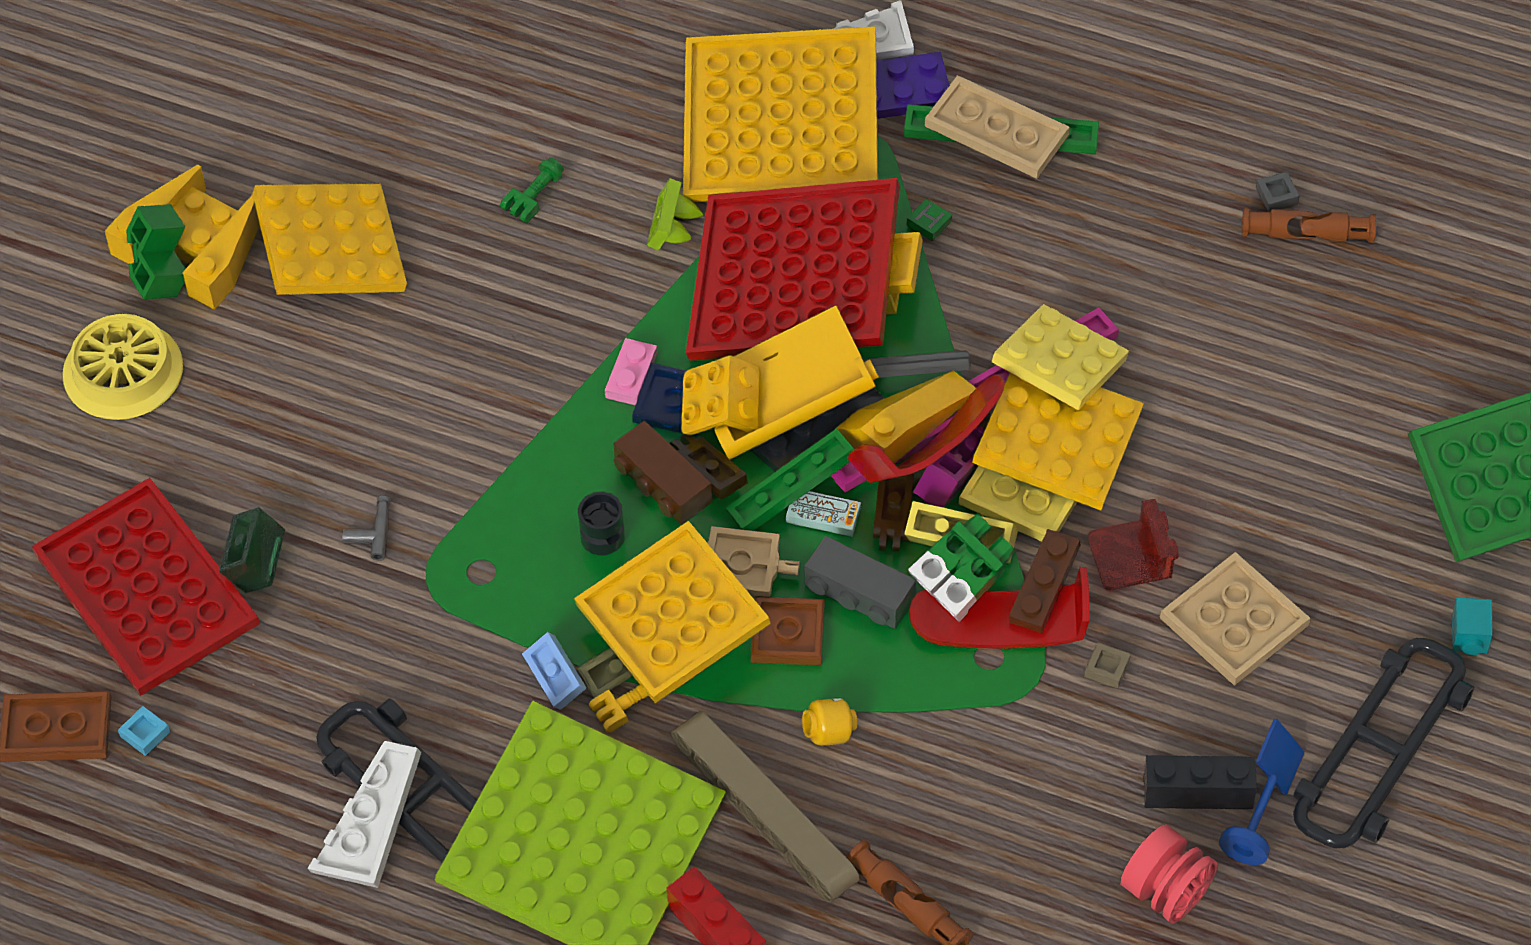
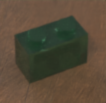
[219,507,285,594]

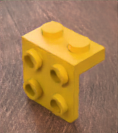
[682,355,759,435]

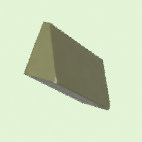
[575,647,633,699]

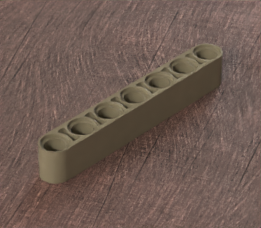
[671,711,859,903]

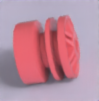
[1120,824,1218,924]

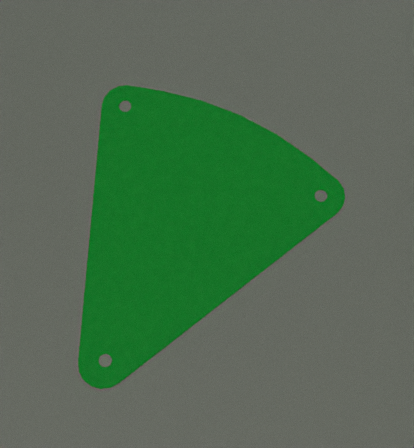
[426,136,1046,712]

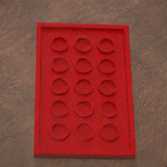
[32,478,260,696]

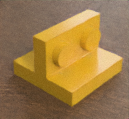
[886,232,923,314]

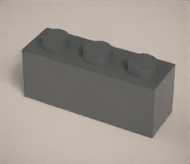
[804,536,916,629]

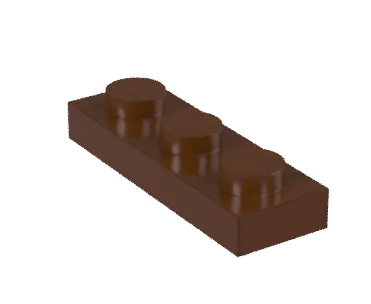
[1009,529,1081,633]

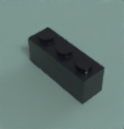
[1143,755,1257,809]

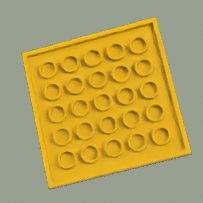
[683,26,878,202]

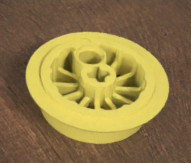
[63,314,183,420]

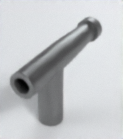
[342,496,391,561]

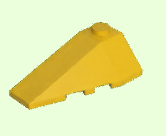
[835,370,976,463]

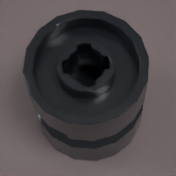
[578,492,625,555]

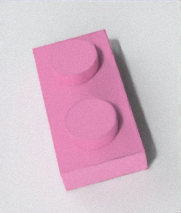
[605,338,658,406]

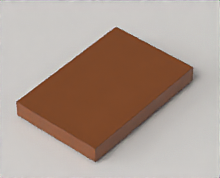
[0,691,112,762]

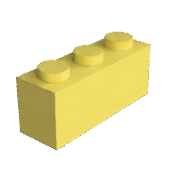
[904,501,1018,564]

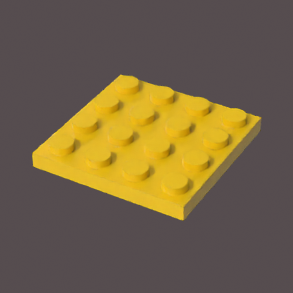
[253,184,407,295]
[972,373,1144,510]
[574,521,771,703]

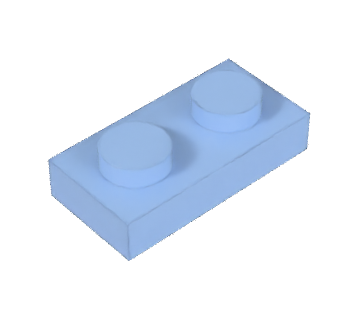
[522,632,587,710]

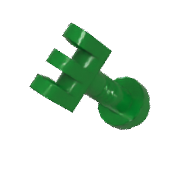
[500,157,564,223]

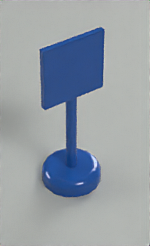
[1219,719,1305,865]

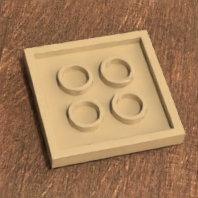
[1160,552,1310,686]

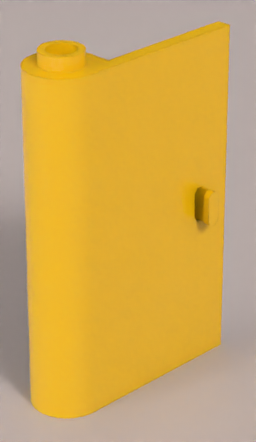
[714,306,879,460]

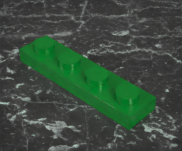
[725,428,854,531]

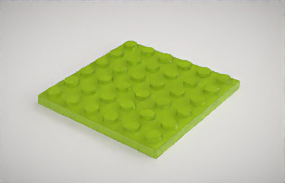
[435,700,726,945]

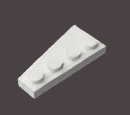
[307,741,421,888]

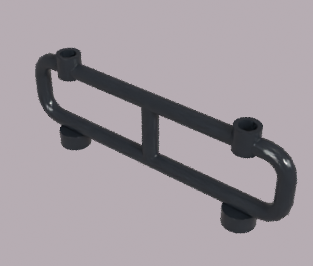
[1293,638,1475,848]
[316,698,477,863]

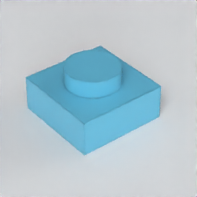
[118,706,170,756]

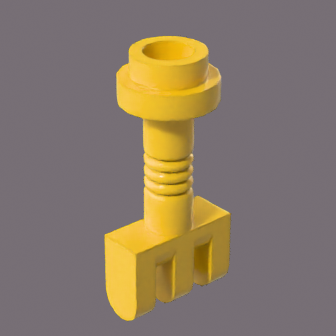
[589,685,649,732]

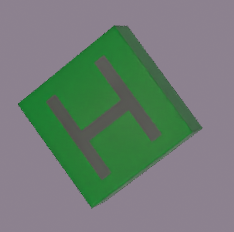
[906,199,952,241]

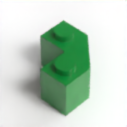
[126,204,185,300]

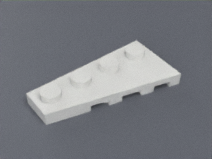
[819,0,914,61]

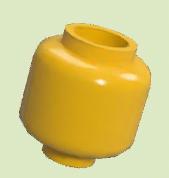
[802,698,857,746]

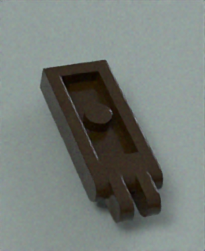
[670,434,748,500]
[873,473,914,552]

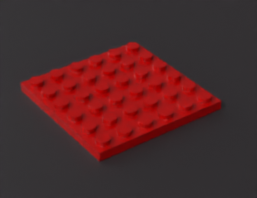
[686,178,900,361]

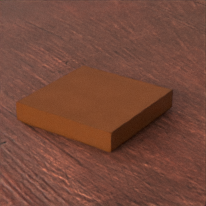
[751,597,825,665]

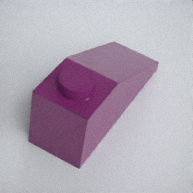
[913,425,985,508]

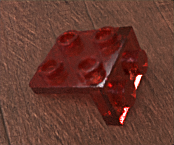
[1088,499,1179,590]

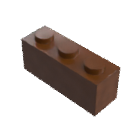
[613,420,712,525]

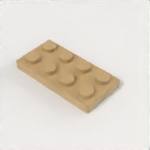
[925,75,1069,179]

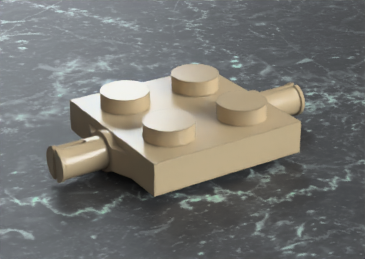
[708,526,800,598]

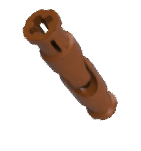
[1242,208,1376,243]
[846,840,973,945]

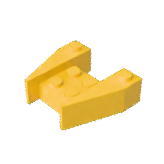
[105,165,260,310]

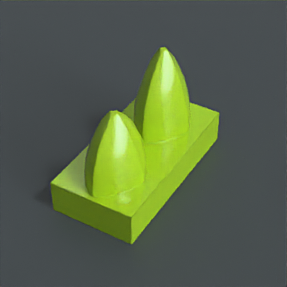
[647,178,703,250]

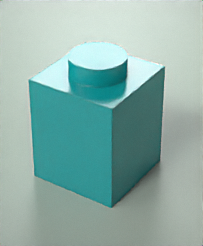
[1452,597,1492,655]

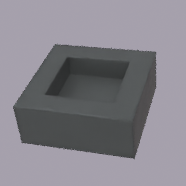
[1256,172,1299,212]

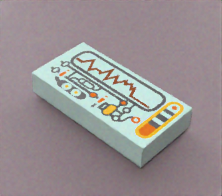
[786,491,861,537]

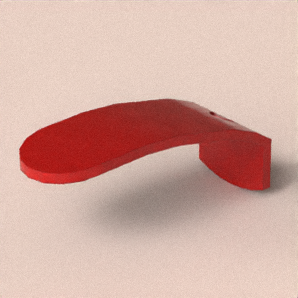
[847,375,1005,483]
[909,567,1089,649]

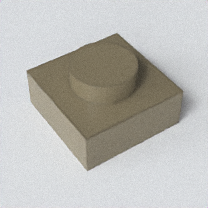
[1085,642,1131,689]

